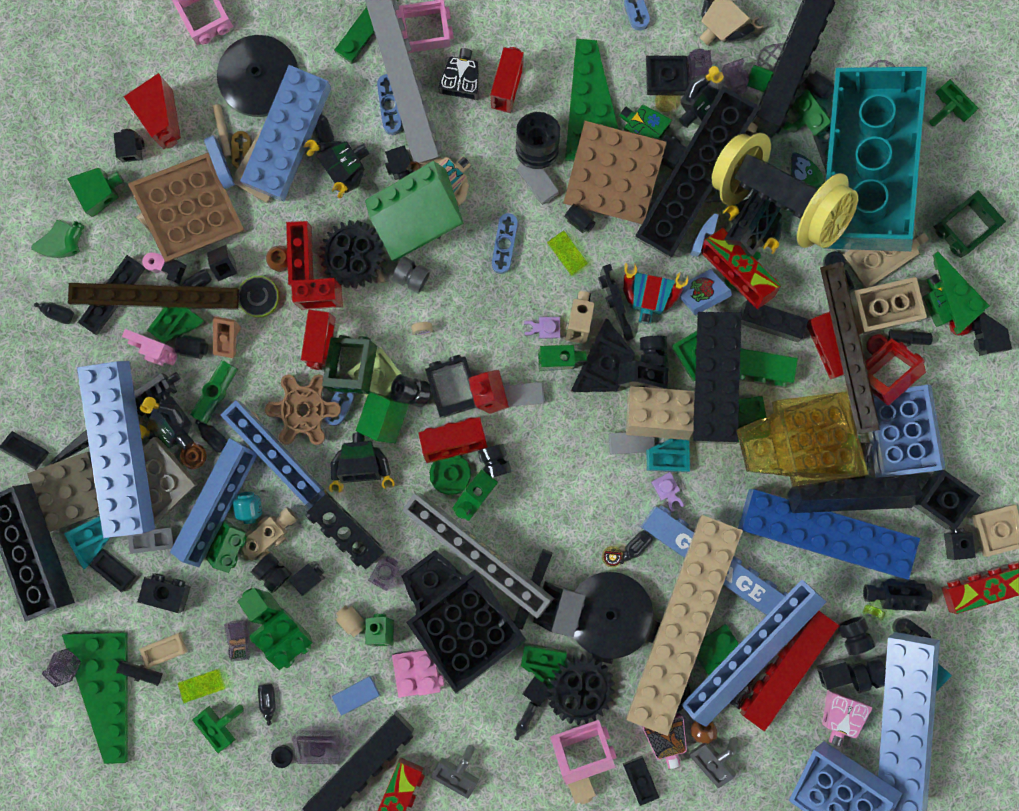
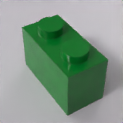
[237,588,281,625]

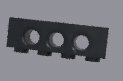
[305,488,384,569]

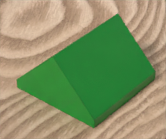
[355,391,409,444]

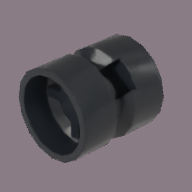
[640,336,668,367]
[391,374,431,407]
[477,444,512,478]
[251,553,292,593]
[838,616,876,655]
[851,658,886,694]

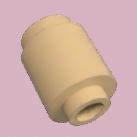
[335,605,366,638]

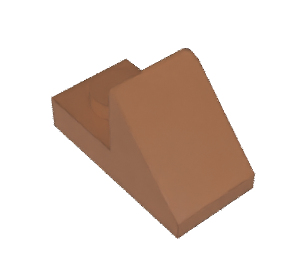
[213,316,241,358]

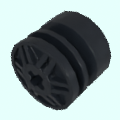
[516,112,560,169]

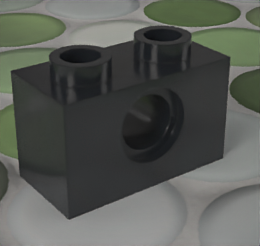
[618,360,669,389]
[137,573,191,613]

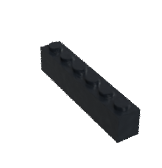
[787,477,923,513]
[302,710,414,811]

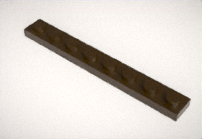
[820,262,881,434]
[67,283,239,310]

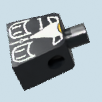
[438,48,479,100]

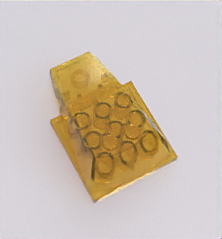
[737,392,868,487]

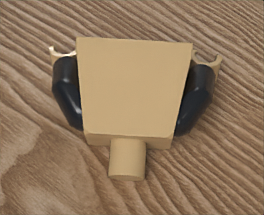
[699,0,764,46]

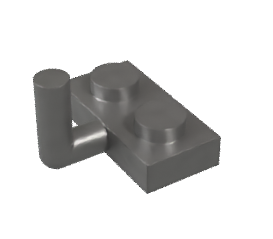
[689,738,738,788]
[431,745,479,799]

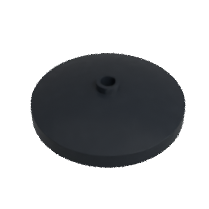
[217,35,299,117]
[574,572,654,659]

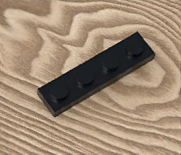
[77,255,146,335]

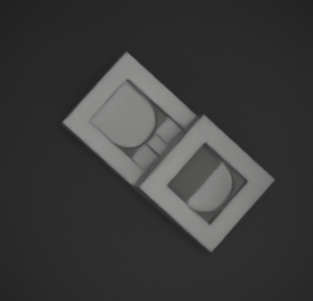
[517,165,559,205]
[503,382,545,407]
[608,432,655,455]
[128,527,173,554]

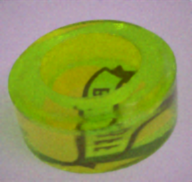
[862,605,886,621]

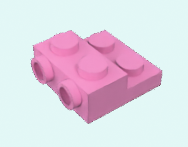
[122,329,177,366]
[392,649,444,698]

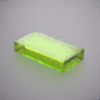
[547,230,588,276]
[177,668,226,703]

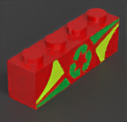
[701,228,782,309]
[941,561,1019,614]
[377,757,425,811]

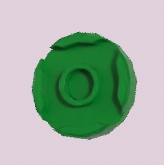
[429,455,471,495]

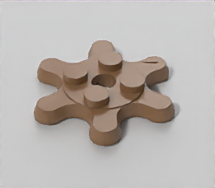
[265,374,341,445]

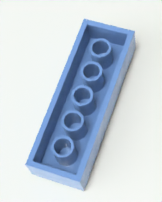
[240,65,331,202]

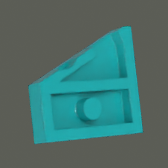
[646,439,690,473]
[64,516,111,570]

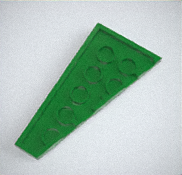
[565,38,618,162]
[62,632,128,764]

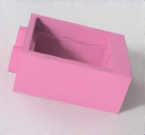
[172,0,233,45]
[396,0,454,53]
[550,720,617,785]

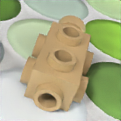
[240,507,298,561]

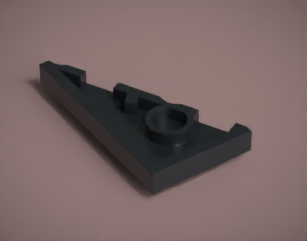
[598,263,634,341]

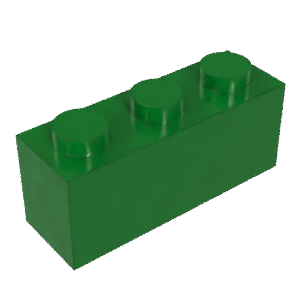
[740,348,798,388]

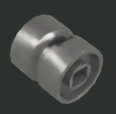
[392,256,431,294]

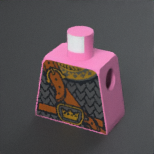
[642,713,687,769]

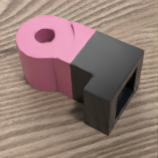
[142,252,187,285]

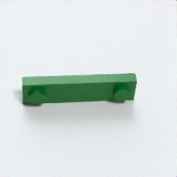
[334,0,398,64]

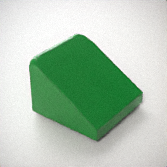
[745,65,773,92]

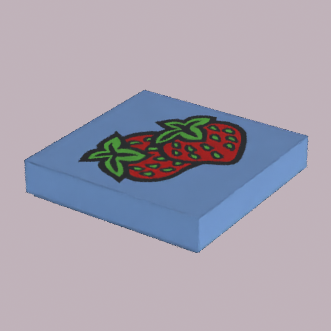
[679,269,732,315]

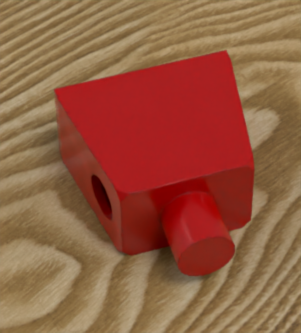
[469,370,509,414]

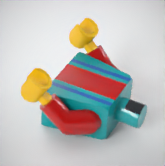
[623,263,689,324]

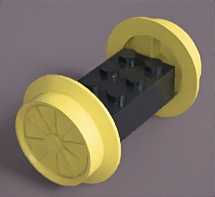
[712,133,858,248]

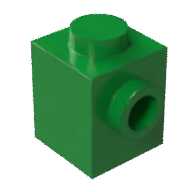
[365,614,394,647]

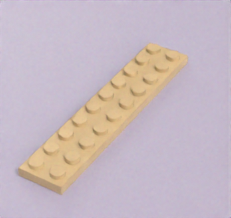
[626,515,743,736]

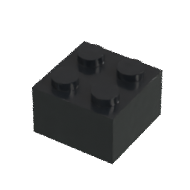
[914,470,980,530]

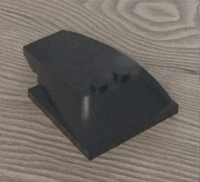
[401,550,527,694]

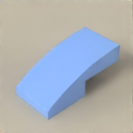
[690,213,719,257]

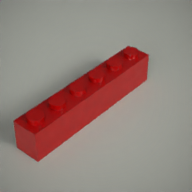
[739,611,839,732]

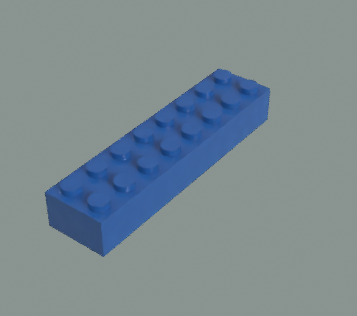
[738,489,920,580]

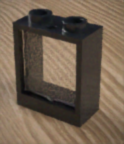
[425,355,477,418]

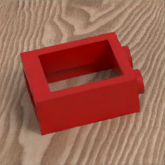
[490,47,524,114]
[291,278,343,310]
[301,309,336,370]
[865,338,926,406]

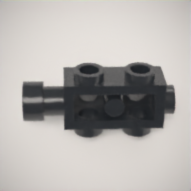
[863,579,932,611]

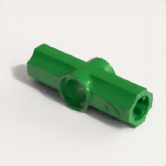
[190,360,238,424]

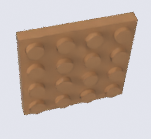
[563,121,666,224]
[128,153,244,263]

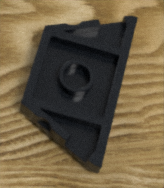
[571,318,635,393]

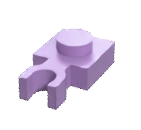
[524,317,560,339]
[651,472,684,512]

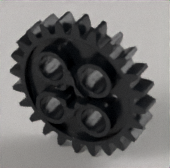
[319,220,387,289]
[546,654,616,726]

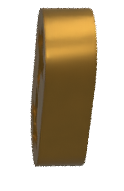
[231,131,252,169]

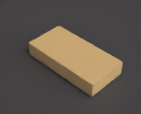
[139,632,188,668]

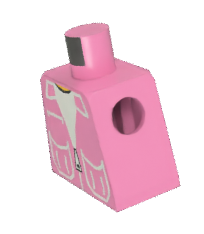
[822,690,872,747]

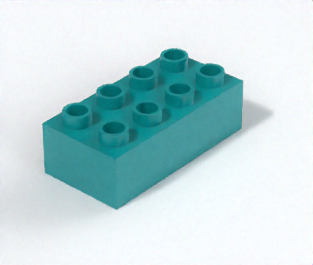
[823,67,927,252]

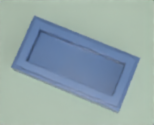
[332,675,380,716]

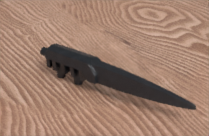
[51,372,181,464]

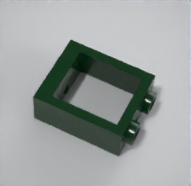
[933,190,1006,258]
[322,335,377,394]

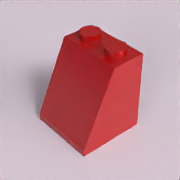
[123,73,181,149]

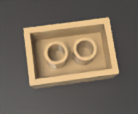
[850,277,927,335]
[626,386,694,440]

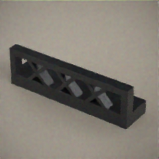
[724,191,781,257]

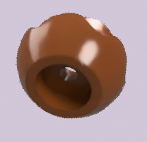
[266,245,288,272]
[180,443,207,469]
[691,721,717,744]

